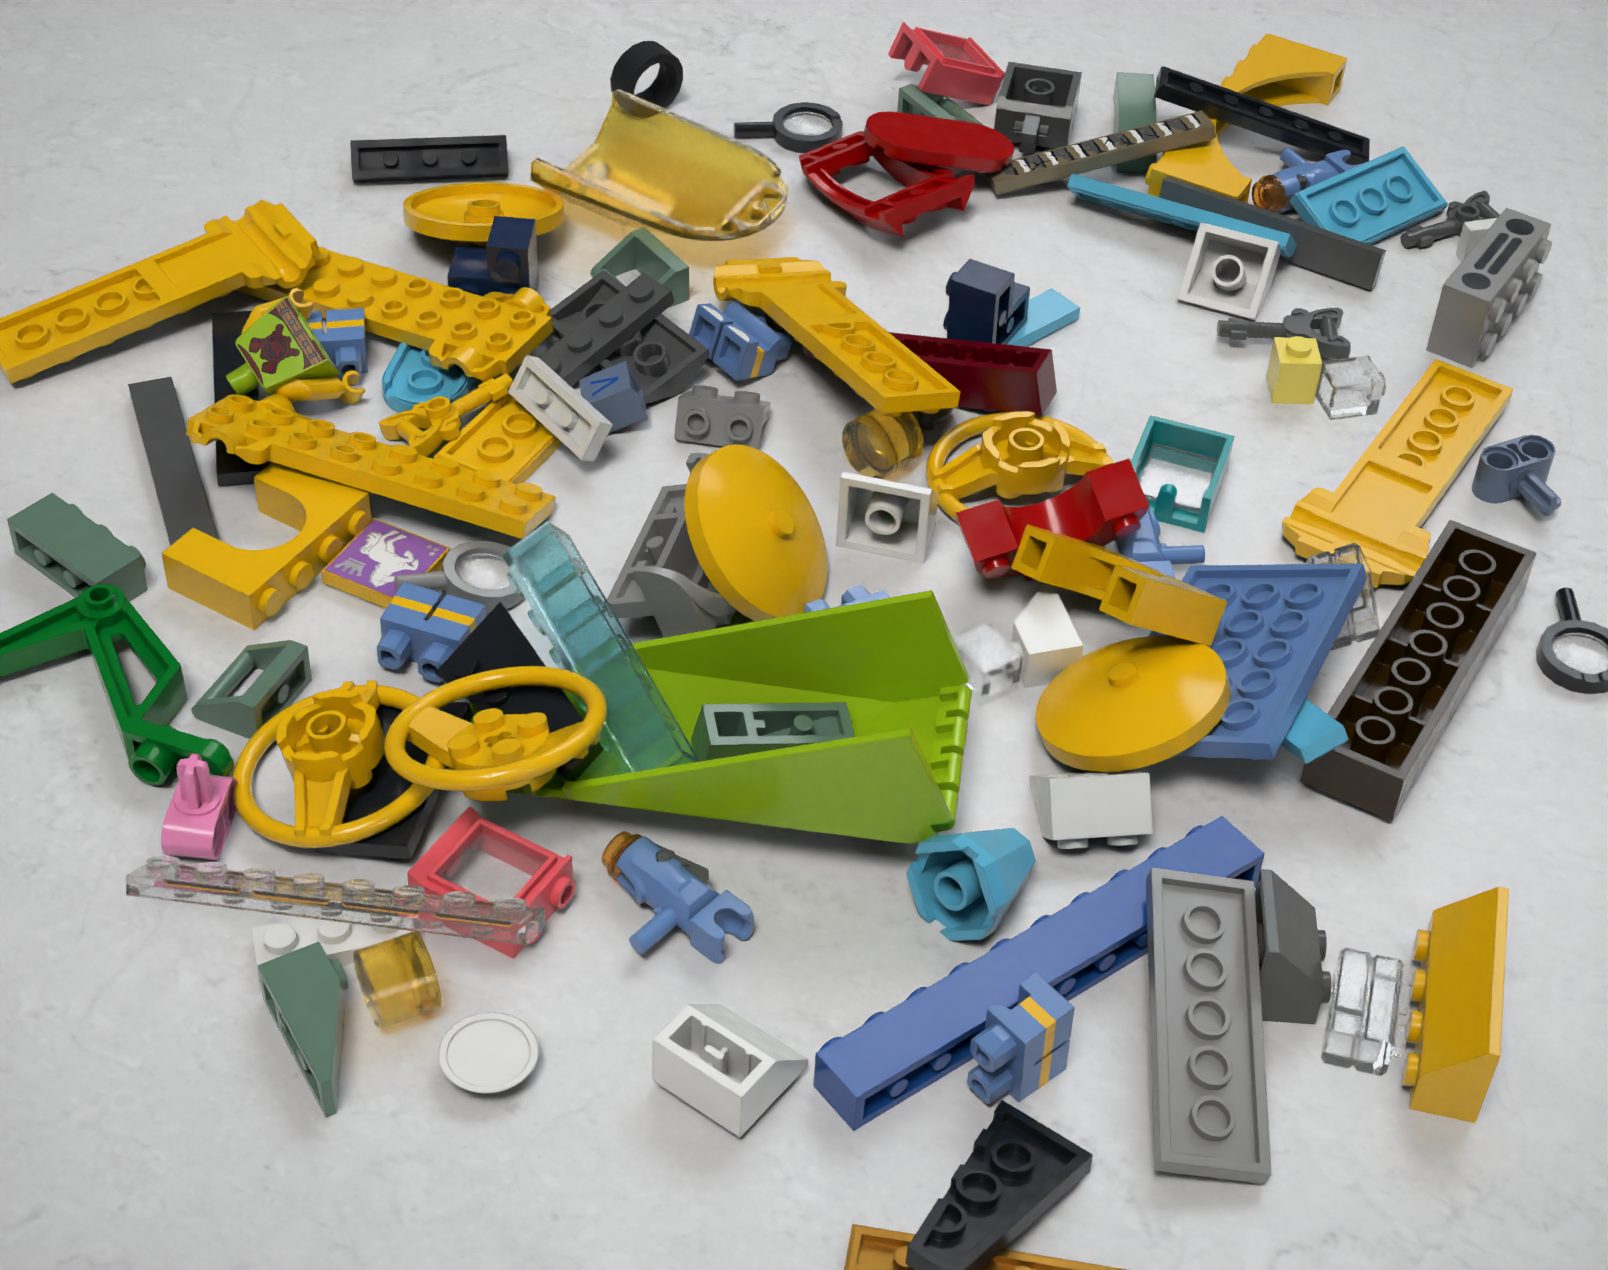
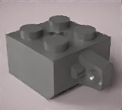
[994,62,1082,154]

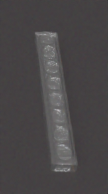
[126,856,545,945]

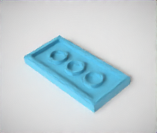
[1289,146,1448,245]

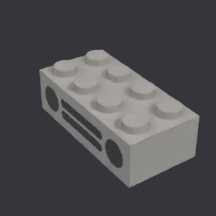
[1426,207,1552,368]

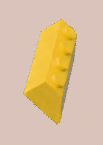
[1402,887,1509,1123]

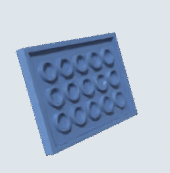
[1149,563,1367,760]

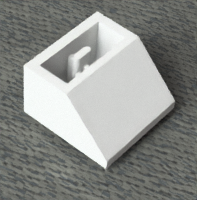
[652,1004,808,1138]

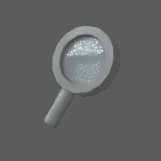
[394,541,531,611]

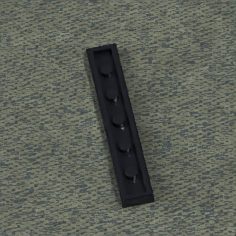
[1154,66,1370,165]
[212,310,263,486]

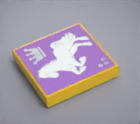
[321,518,451,608]

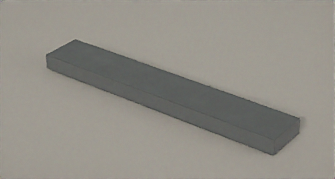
[1159,176,1386,291]
[128,377,218,546]

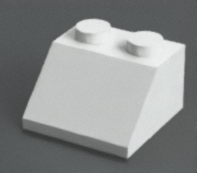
[1177,222,1281,321]
[836,472,938,563]
[1029,770,1153,849]

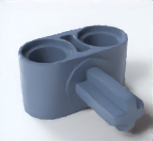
[1472,435,1561,516]

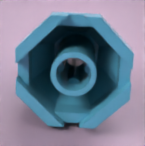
[906,828,1036,941]

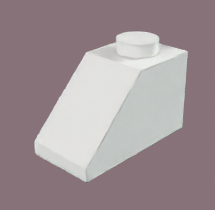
[1006,583,1083,688]

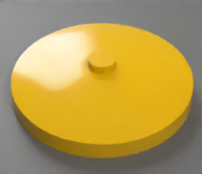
[403,182,564,246]
[684,444,828,621]
[1035,635,1231,772]

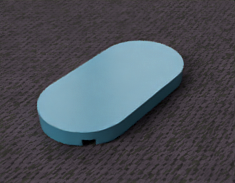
[382,342,477,413]

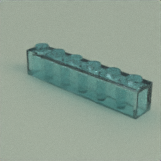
[502,521,700,775]

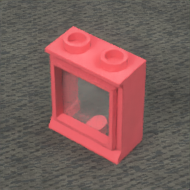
[888,22,1005,106]
[407,806,576,959]

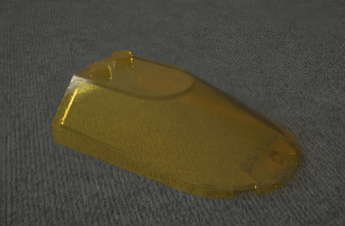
[530,89,788,241]

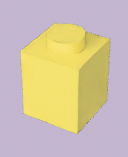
[1266,336,1322,404]

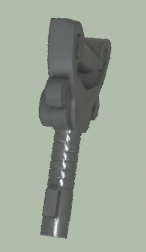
[1401,191,1500,248]
[1217,308,1351,360]

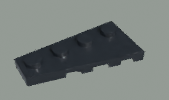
[435,602,604,782]
[906,1100,1093,1270]

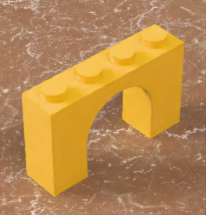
[161,462,372,631]
[1011,524,1228,646]

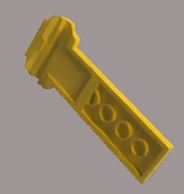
[0,200,320,384]
[236,247,553,382]
[713,257,961,417]
[1282,359,1513,588]
[186,394,556,539]

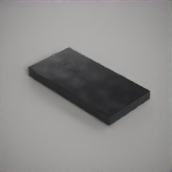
[314,702,473,859]

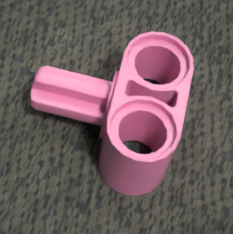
[161,754,238,860]

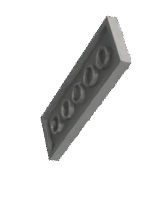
[1146,867,1272,1184]

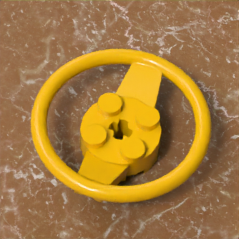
[926,411,1114,521]
[384,666,607,801]
[232,680,446,848]

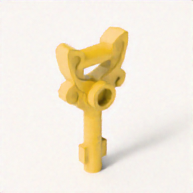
[378,373,513,457]

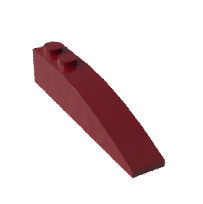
[803,332,1057,416]

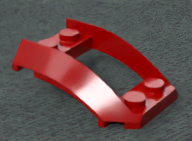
[799,131,975,237]

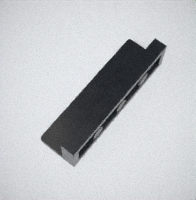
[350,135,508,182]

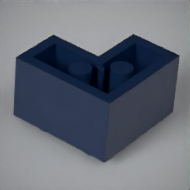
[447,216,538,296]
[943,259,1030,345]

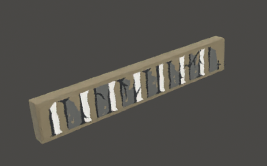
[985,111,1216,195]

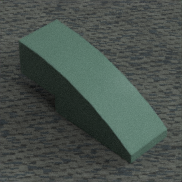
[1113,72,1156,173]

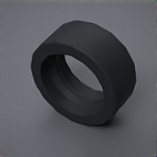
[610,41,683,117]

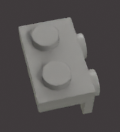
[674,385,771,449]

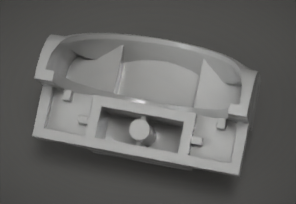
[604,453,736,638]

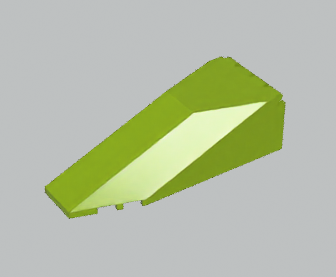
[450,590,972,844]

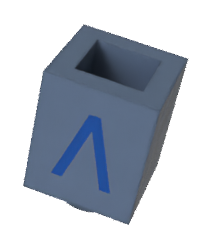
[579,361,648,434]

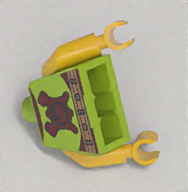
[226,288,366,404]

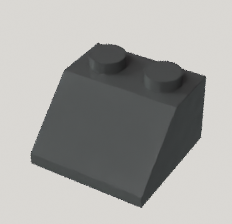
[1255,869,1331,1024]

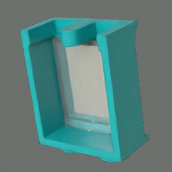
[1131,415,1235,533]

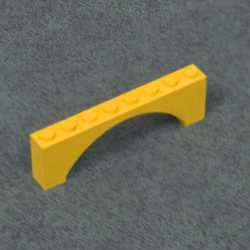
[1145,33,1347,203]

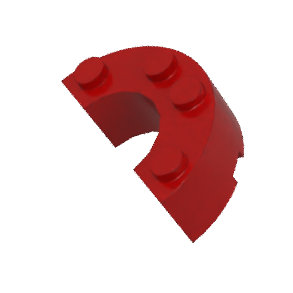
[956,459,1149,581]

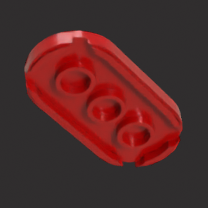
[863,111,1014,173]

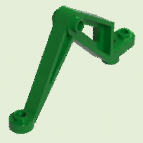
[0,584,234,785]

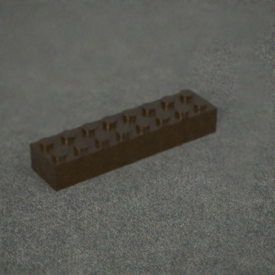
[1300,520,1537,821]

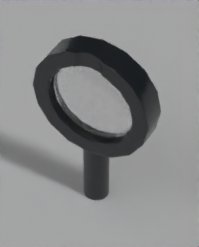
[733,102,843,153]
[1536,587,1608,694]

